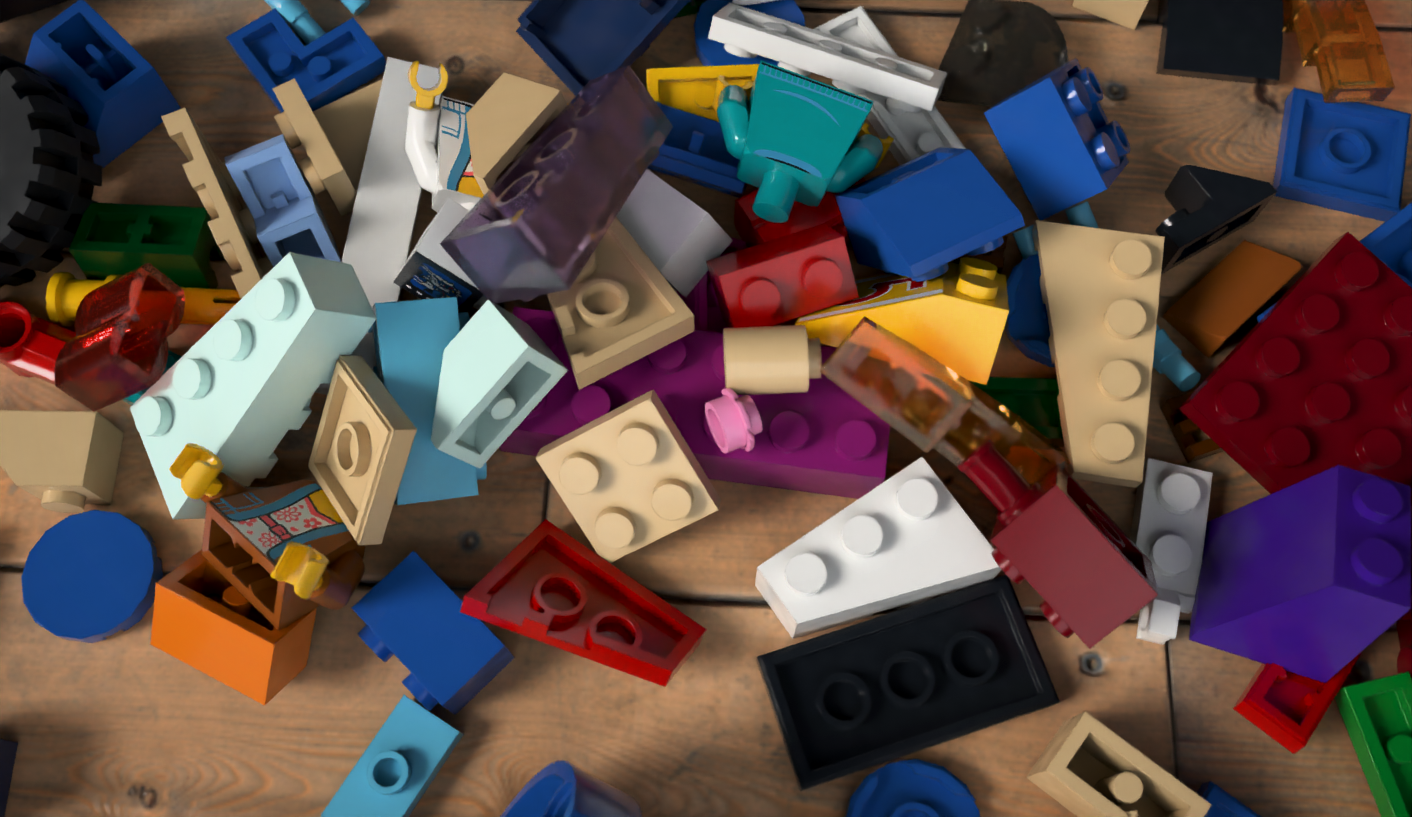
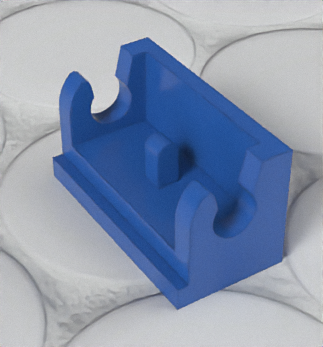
[627,99,747,198]

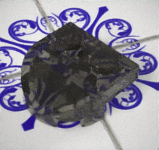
[937,0,1069,108]

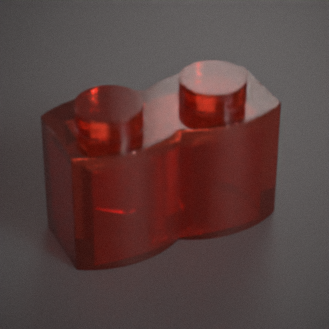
[54,262,185,412]

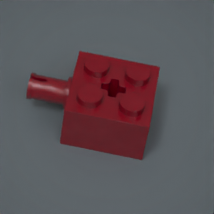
[957,438,1158,649]

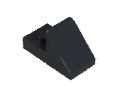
[1155,165,1277,275]

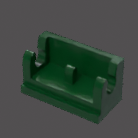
[69,203,224,289]

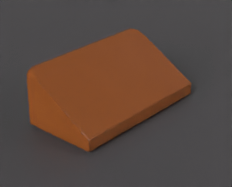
[1162,240,1304,358]

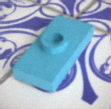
[320,695,464,817]

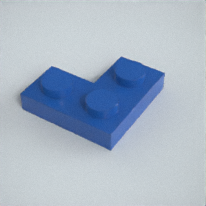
[226,9,386,113]

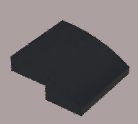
[1157,0,1283,85]

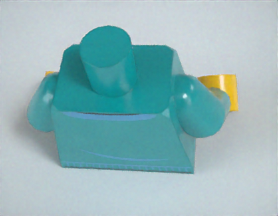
[713,60,894,223]

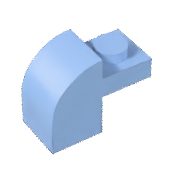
[224,134,341,268]

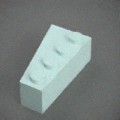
[130,252,377,519]

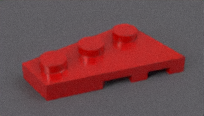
[460,519,707,687]

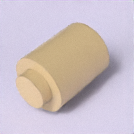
[723,325,822,395]

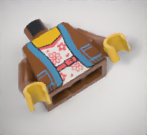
[169,443,366,630]

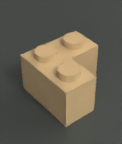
[1026,711,1211,817]

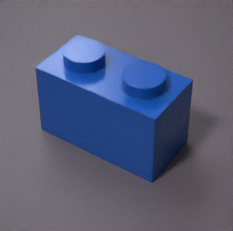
[352,551,515,715]

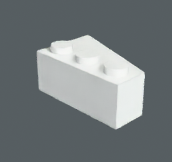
[755,457,1002,639]

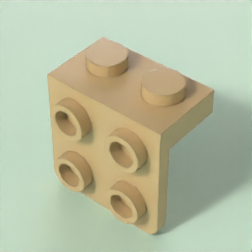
[272,78,383,216]

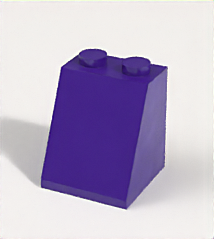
[1189,465,1411,683]

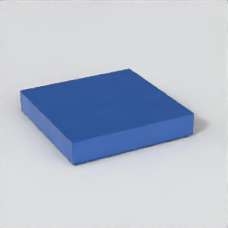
[1273,87,1411,222]

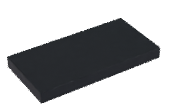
[756,575,1060,792]

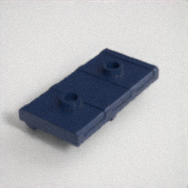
[516,0,692,110]

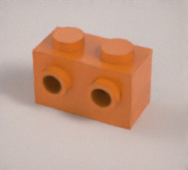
[150,549,317,705]

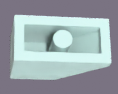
[431,299,568,469]

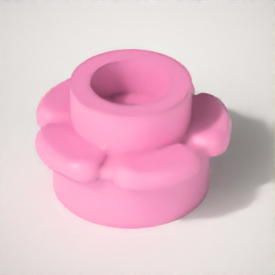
[705,388,762,454]

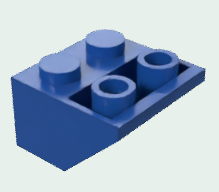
[25,0,181,169]
[984,58,1130,221]
[835,147,1025,282]

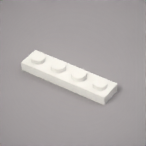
[708,3,947,112]

